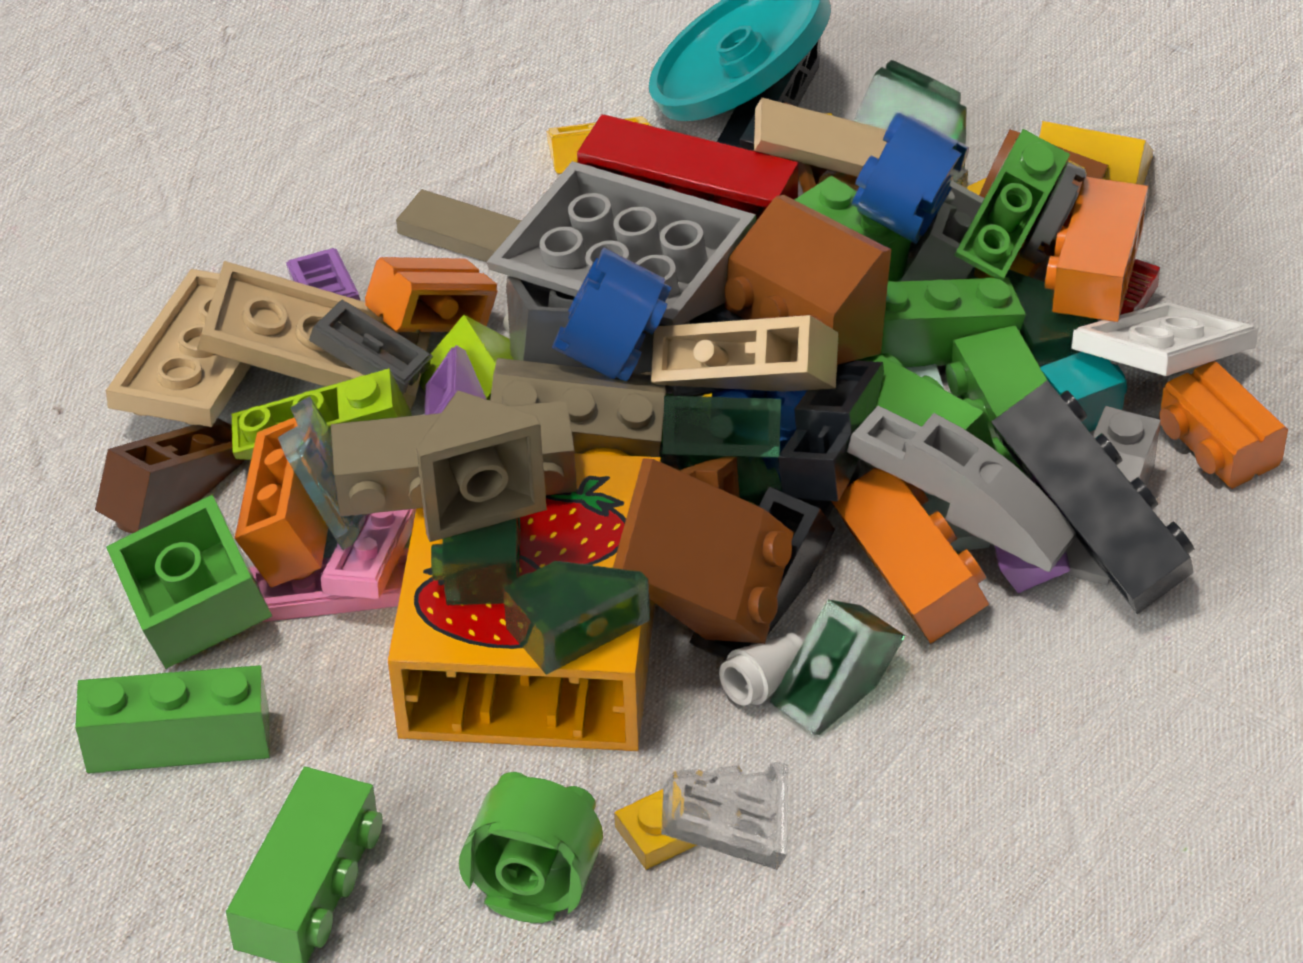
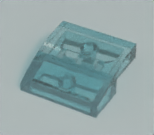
[278,396,367,550]

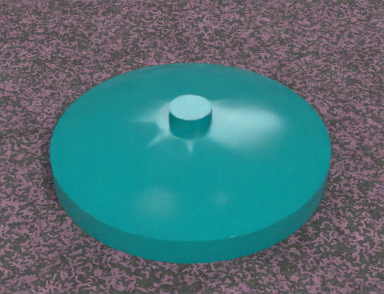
[648,0,831,121]

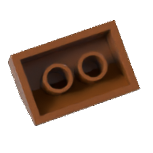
[725,195,891,365]

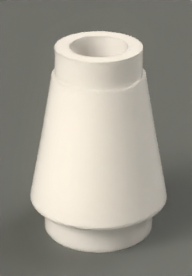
[719,633,809,706]

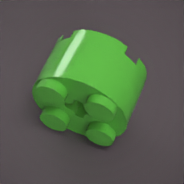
[459,772,603,923]

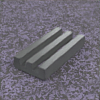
[309,299,433,394]

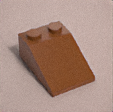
[612,458,794,644]

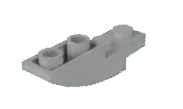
[847,406,1076,572]

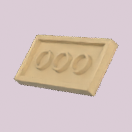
[197,261,431,411]
[106,269,251,427]

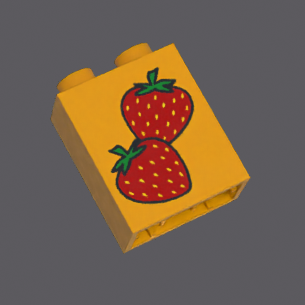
[388,448,661,751]

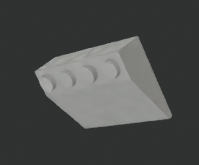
[487,161,756,326]

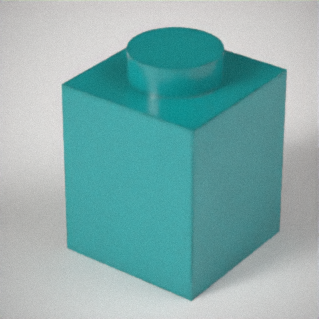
[1040,352,1127,432]

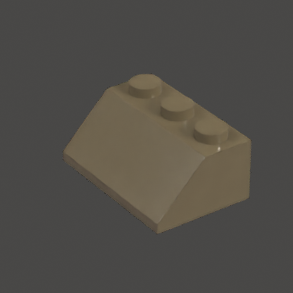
[490,358,665,457]

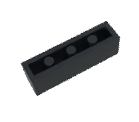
[991,380,1195,614]

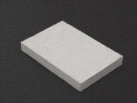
[1071,302,1258,376]

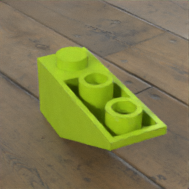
[232,368,412,460]

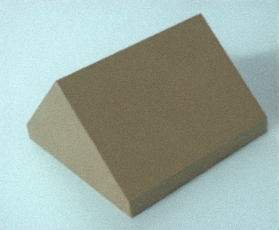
[416,390,547,542]

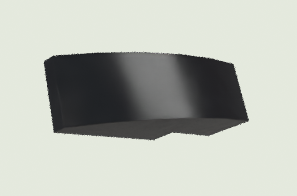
[778,361,884,501]

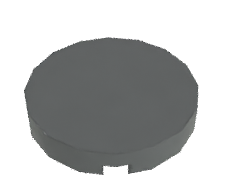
[1020,160,1087,264]

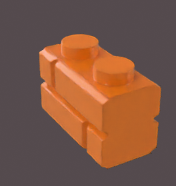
[365,257,498,332]
[1159,360,1288,489]

